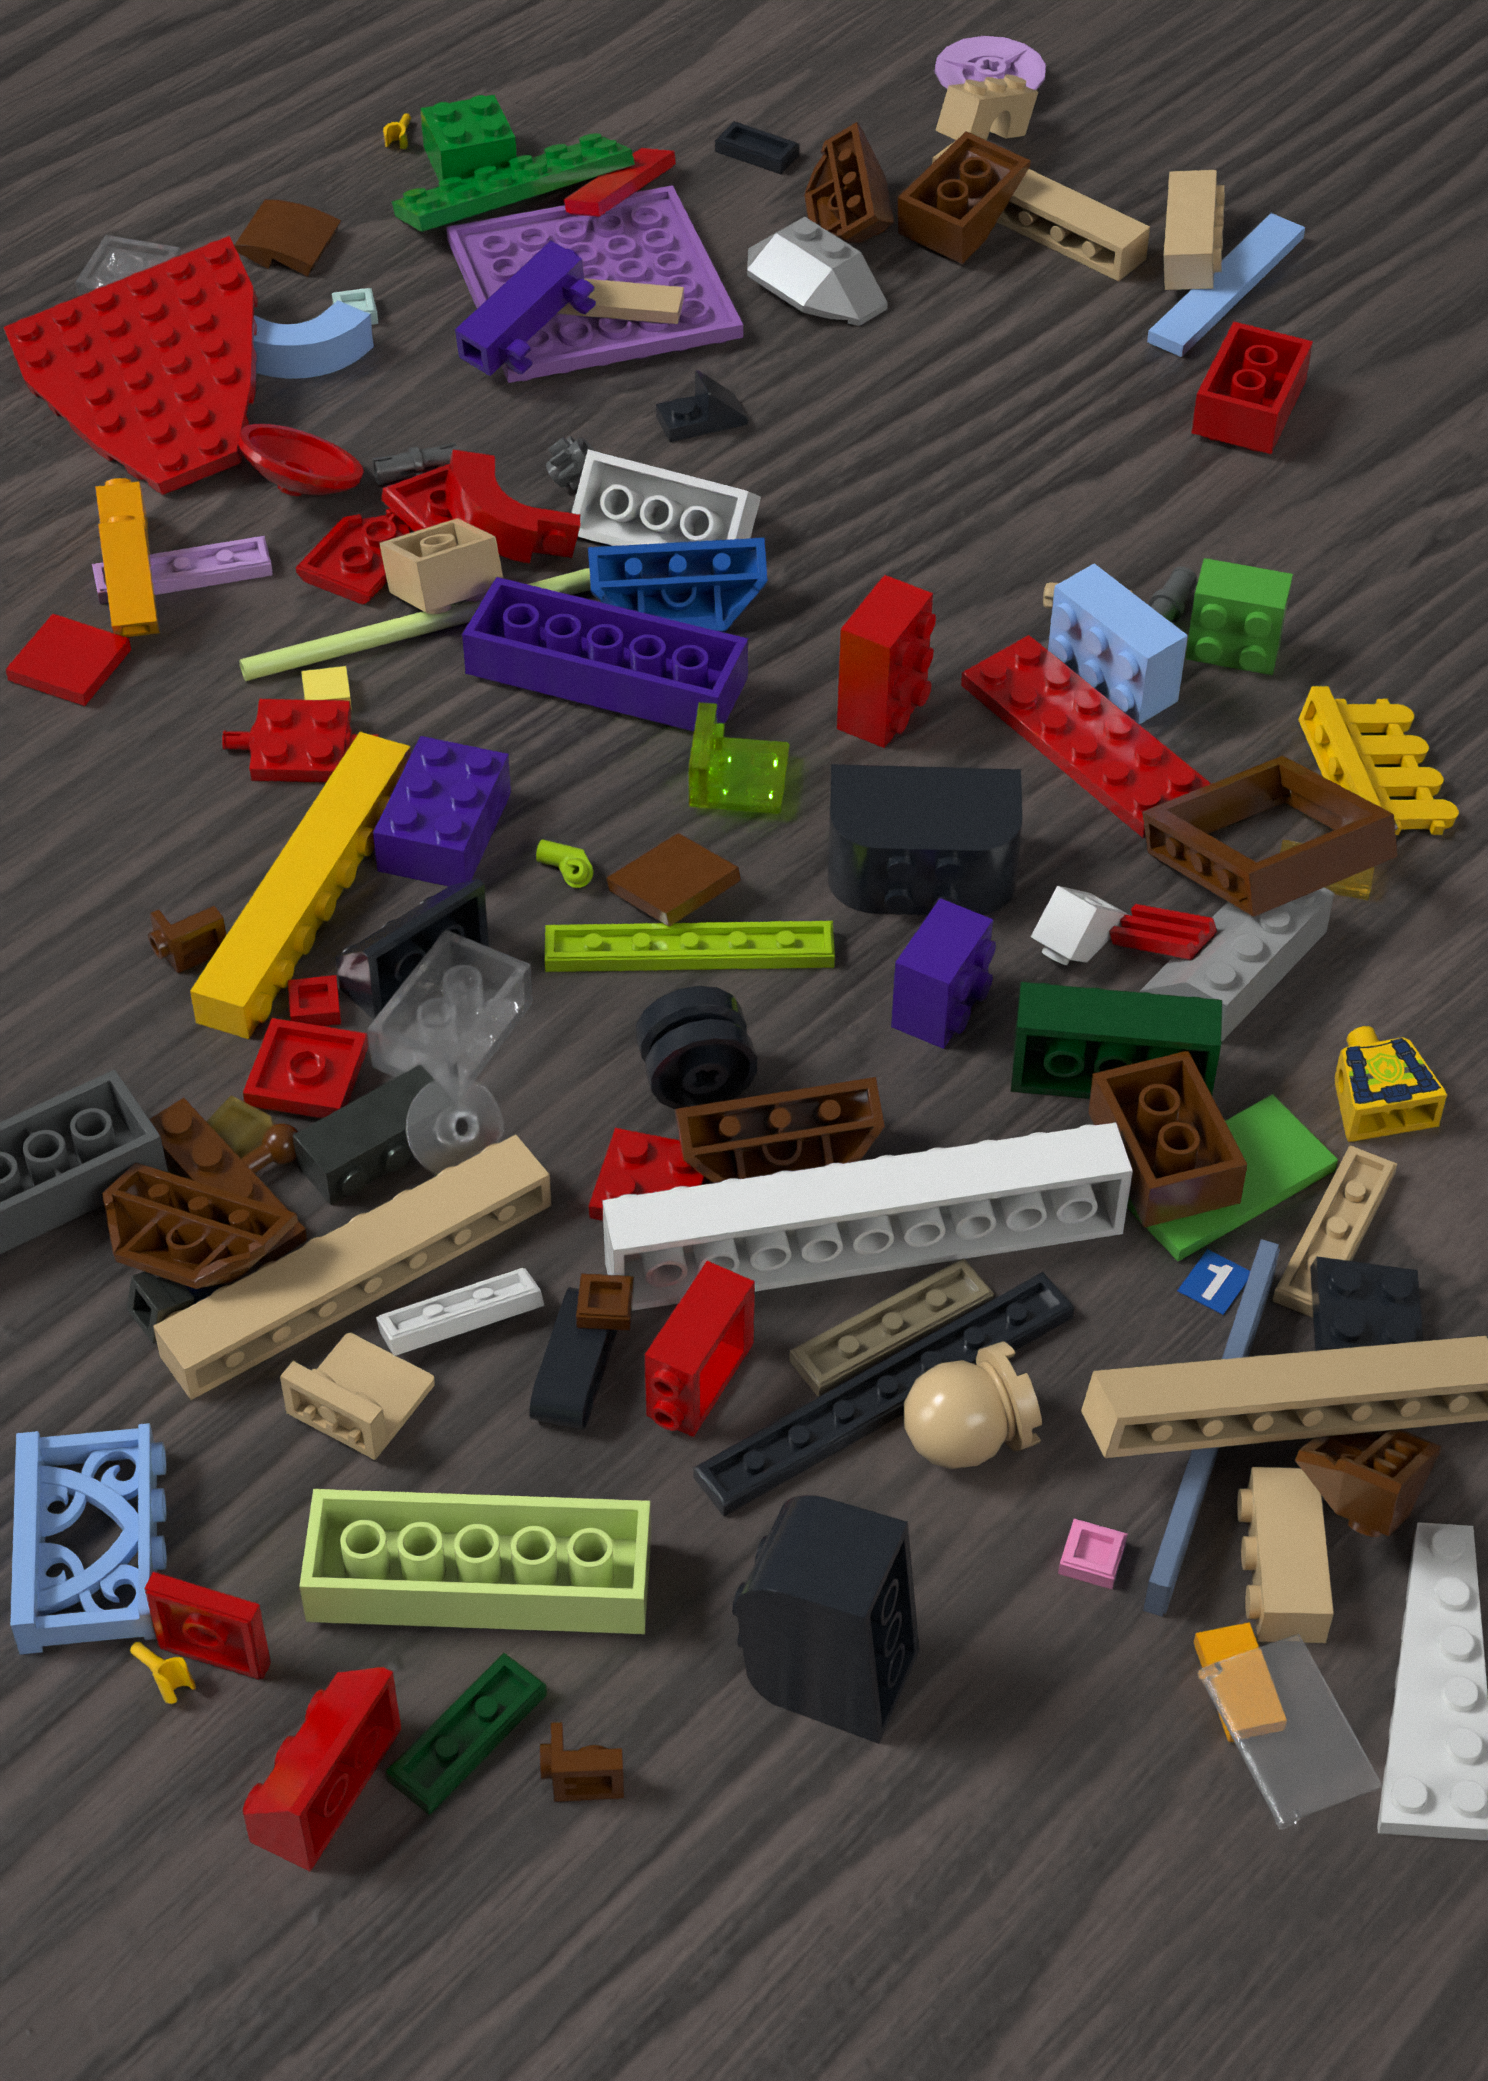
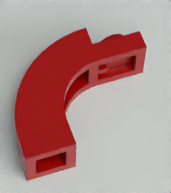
[445,449,581,563]

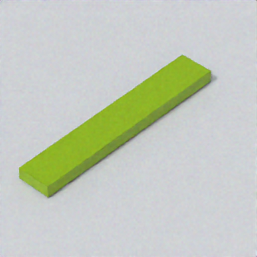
[545,921,835,972]

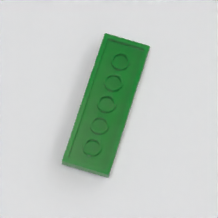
[392,133,635,232]

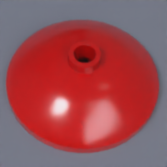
[238,424,363,496]

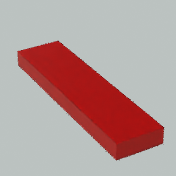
[564,148,676,217]

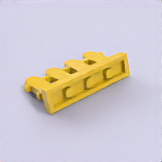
[1298,686,1459,835]

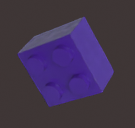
[891,898,996,1049]

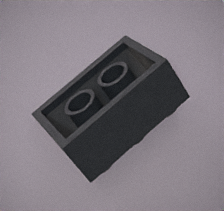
[336,879,489,1022]

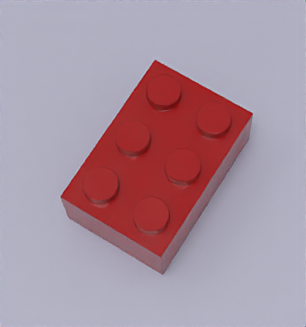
[1191,321,1313,454]
[837,575,936,748]

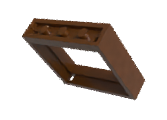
[1142,755,1398,917]

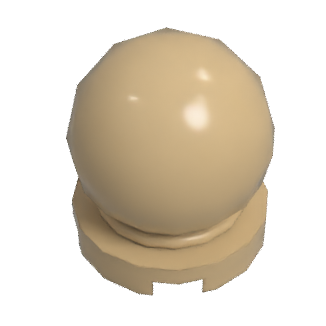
[904,1342,1042,1469]

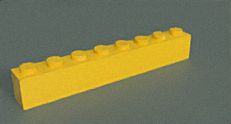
[190,732,411,1039]

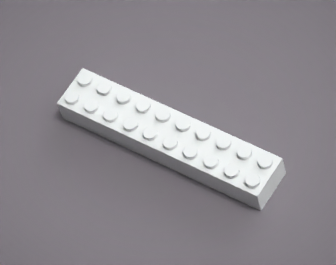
[603,1122,1133,1311]

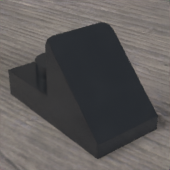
[656,370,748,442]

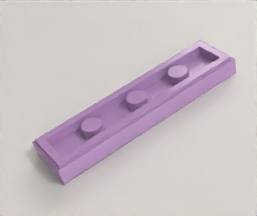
[92,536,273,604]

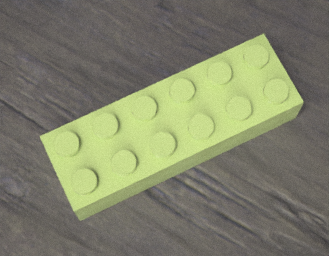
[299,1489,651,1634]

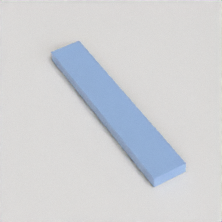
[1147,213,1305,357]

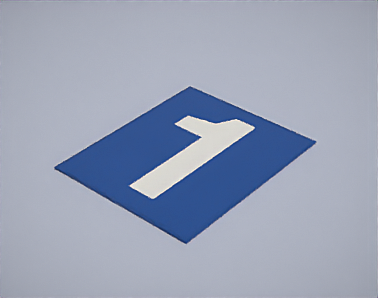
[1177,1249,1250,1315]

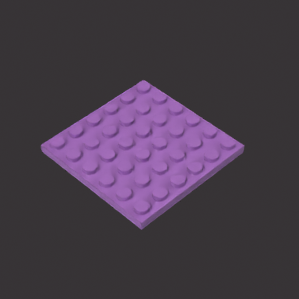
[447,185,743,383]

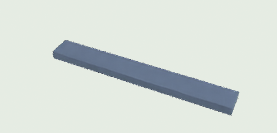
[1143,1239,1280,1617]

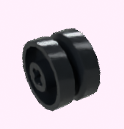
[636,986,758,1110]

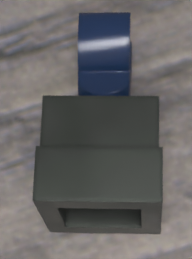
[127,1271,224,1344]

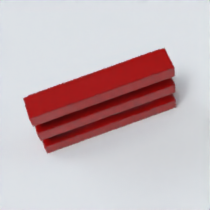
[1109,904,1217,960]

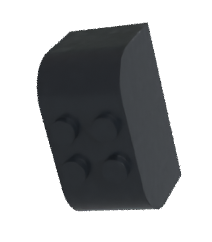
[828,764,1023,915]
[732,1495,920,1744]

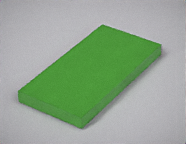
[1127,1094,1338,1261]

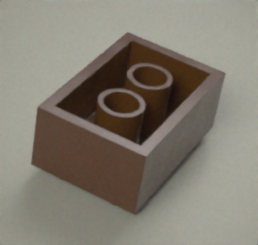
[1088,1051,1247,1228]

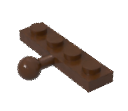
[149,1097,307,1265]

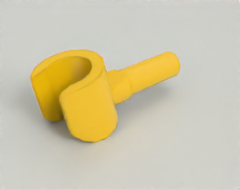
[383,114,412,149]
[130,1642,196,1704]

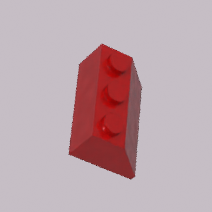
[243,1667,401,1872]

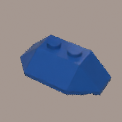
[588,538,768,633]

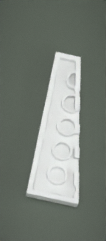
[1377,1522,1488,1841]

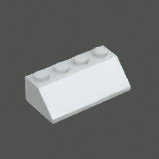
[572,450,761,546]

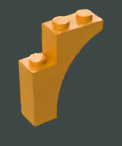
[95,478,160,637]

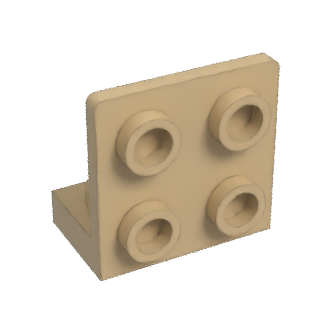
[280,1333,435,1460]

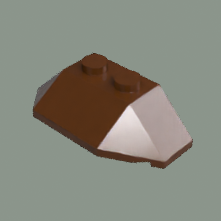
[804,122,895,244]
[675,1077,885,1183]
[102,1162,298,1289]
[1295,1429,1442,1537]

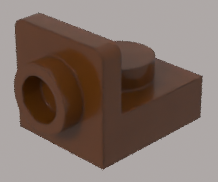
[148,906,226,973]
[540,1722,624,1802]

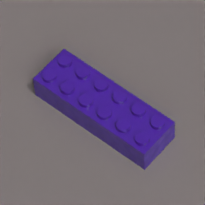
[462,577,748,737]

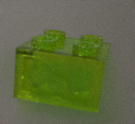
[689,702,789,814]

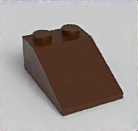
[898,131,1030,264]

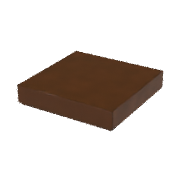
[607,833,741,927]

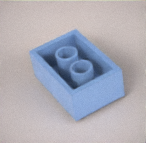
[1048,564,1188,725]

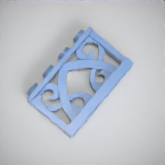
[10,1423,167,1654]

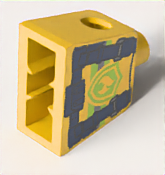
[1335,1026,1447,1142]

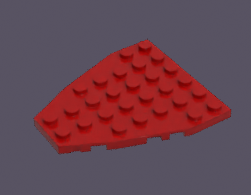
[3,236,258,495]

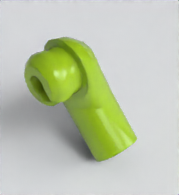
[536,839,594,888]

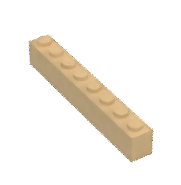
[153,1135,551,1400]
[1081,1336,1488,1458]

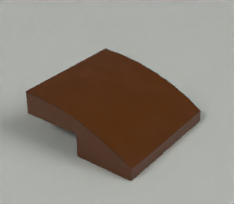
[234,199,341,277]

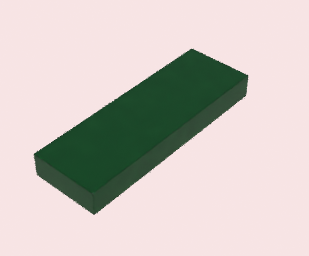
[385,1653,547,1815]

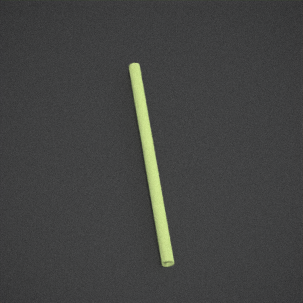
[239,568,591,681]

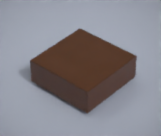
[576,1273,634,1331]

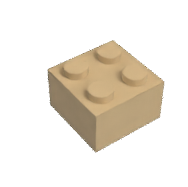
[379,518,503,614]

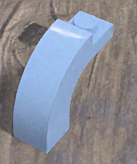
[253,300,374,379]

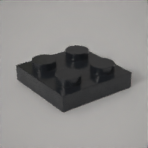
[1310,1256,1423,1351]

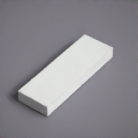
[376,1268,544,1356]

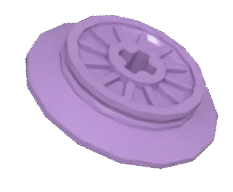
[935,36,1046,90]

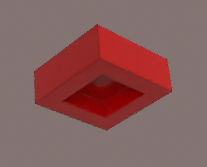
[288,975,341,1026]

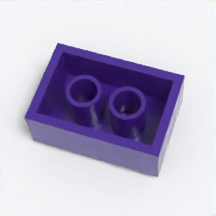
[373,736,511,886]

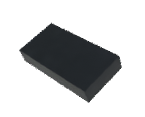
[715,121,800,175]

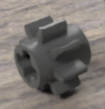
[546,436,595,490]

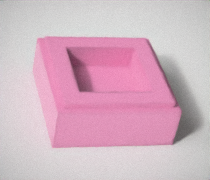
[1058,1519,1128,1589]

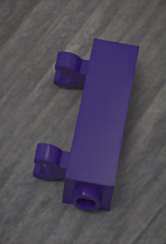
[455,240,596,376]

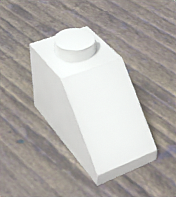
[1031,886,1129,965]

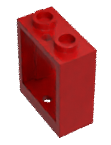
[645,1261,755,1437]

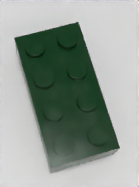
[1010,982,1222,1099]

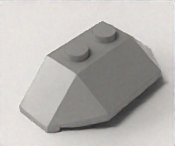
[747,217,888,326]

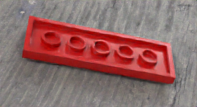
[961,635,1211,838]

